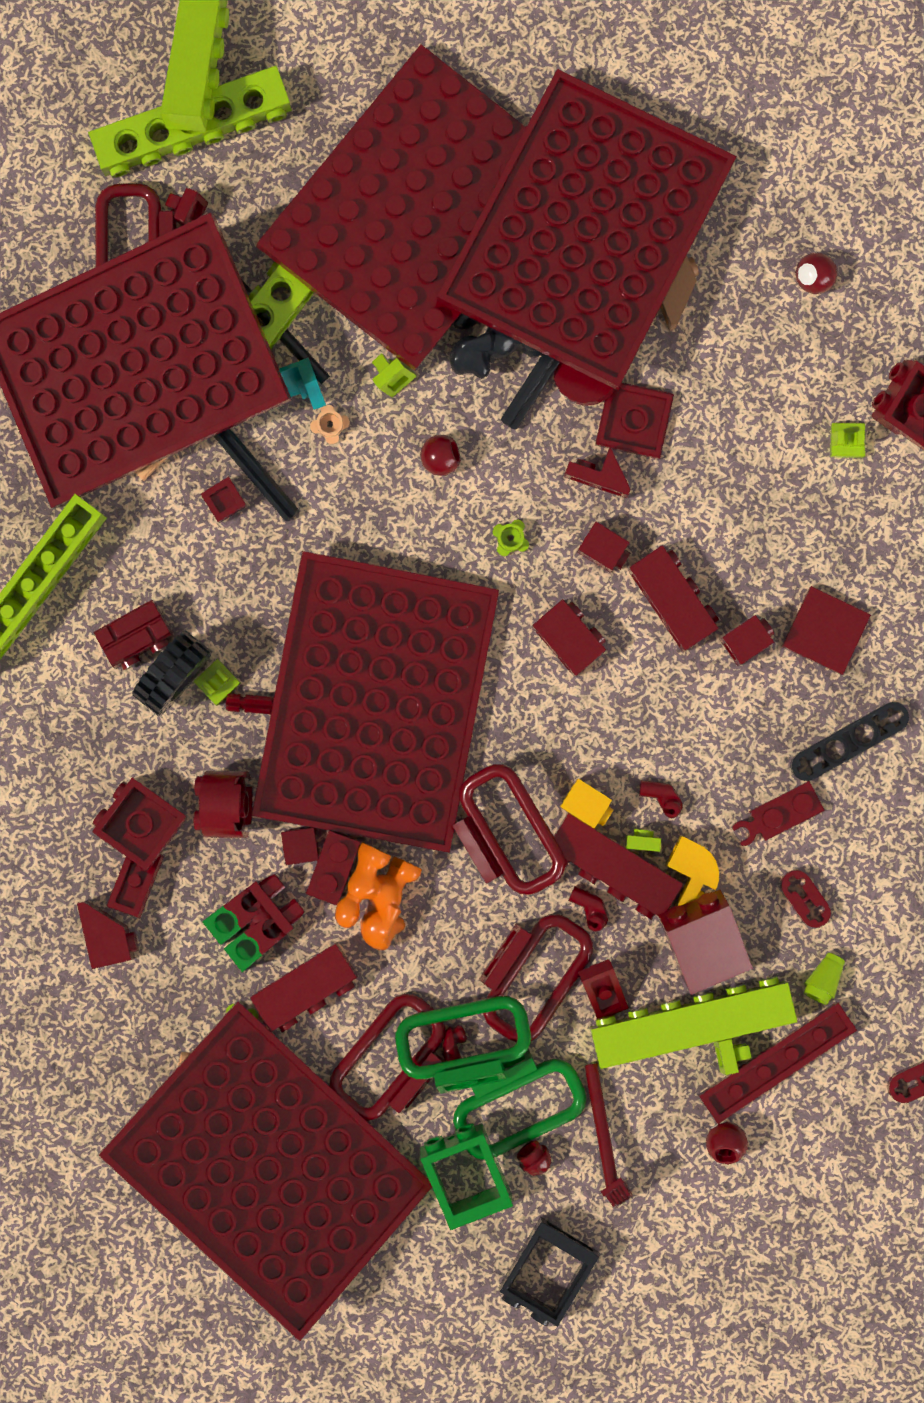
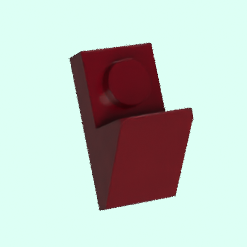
[564,447,630,499]
[578,959,629,1019]

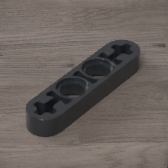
[790,702,909,781]

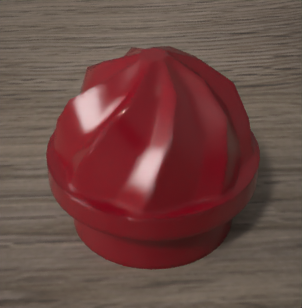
[517,1140,552,1176]

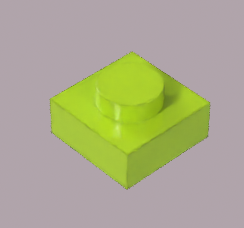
[625,829,661,852]

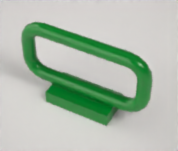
[395,996,531,1094]
[453,1050,587,1160]

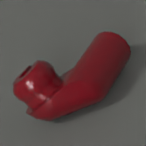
[639,780,683,818]
[568,886,608,932]
[443,1025,467,1061]

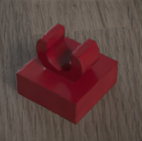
[165,187,209,226]

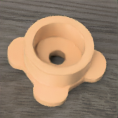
[310,405,350,444]

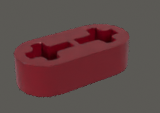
[780,870,831,928]
[887,1060,924,1103]

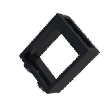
[499,1216,599,1327]

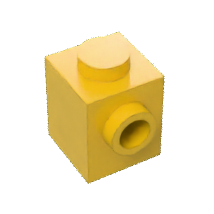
[559,779,614,829]

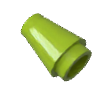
[803,952,845,1005]

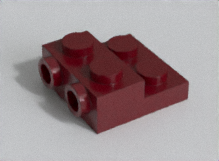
[871,360,924,450]
[92,777,187,872]

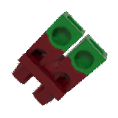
[202,874,305,972]

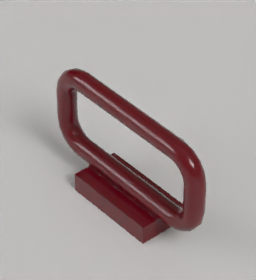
[95,183,177,267]
[453,764,566,895]
[479,914,593,1043]
[329,993,446,1121]

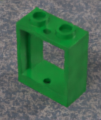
[420,1123,513,1231]

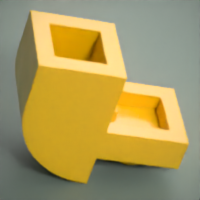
[665,836,719,906]

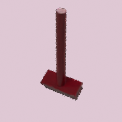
[584,1064,633,1208]

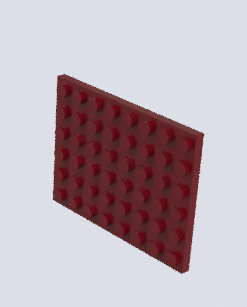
[256,44,526,371]
[437,69,737,390]
[0,212,292,508]
[251,551,499,853]
[98,1002,432,1341]

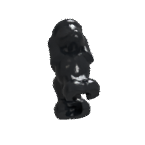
[450,314,542,379]

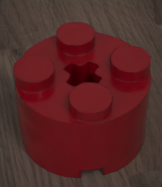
[193,770,253,838]

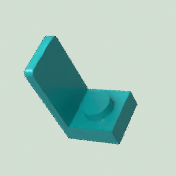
[279,358,326,410]

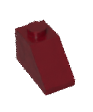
[77,901,139,969]

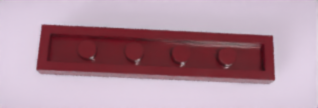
[698,1001,857,1124]

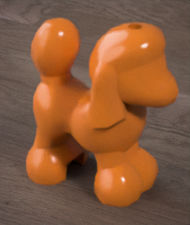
[335,842,422,950]

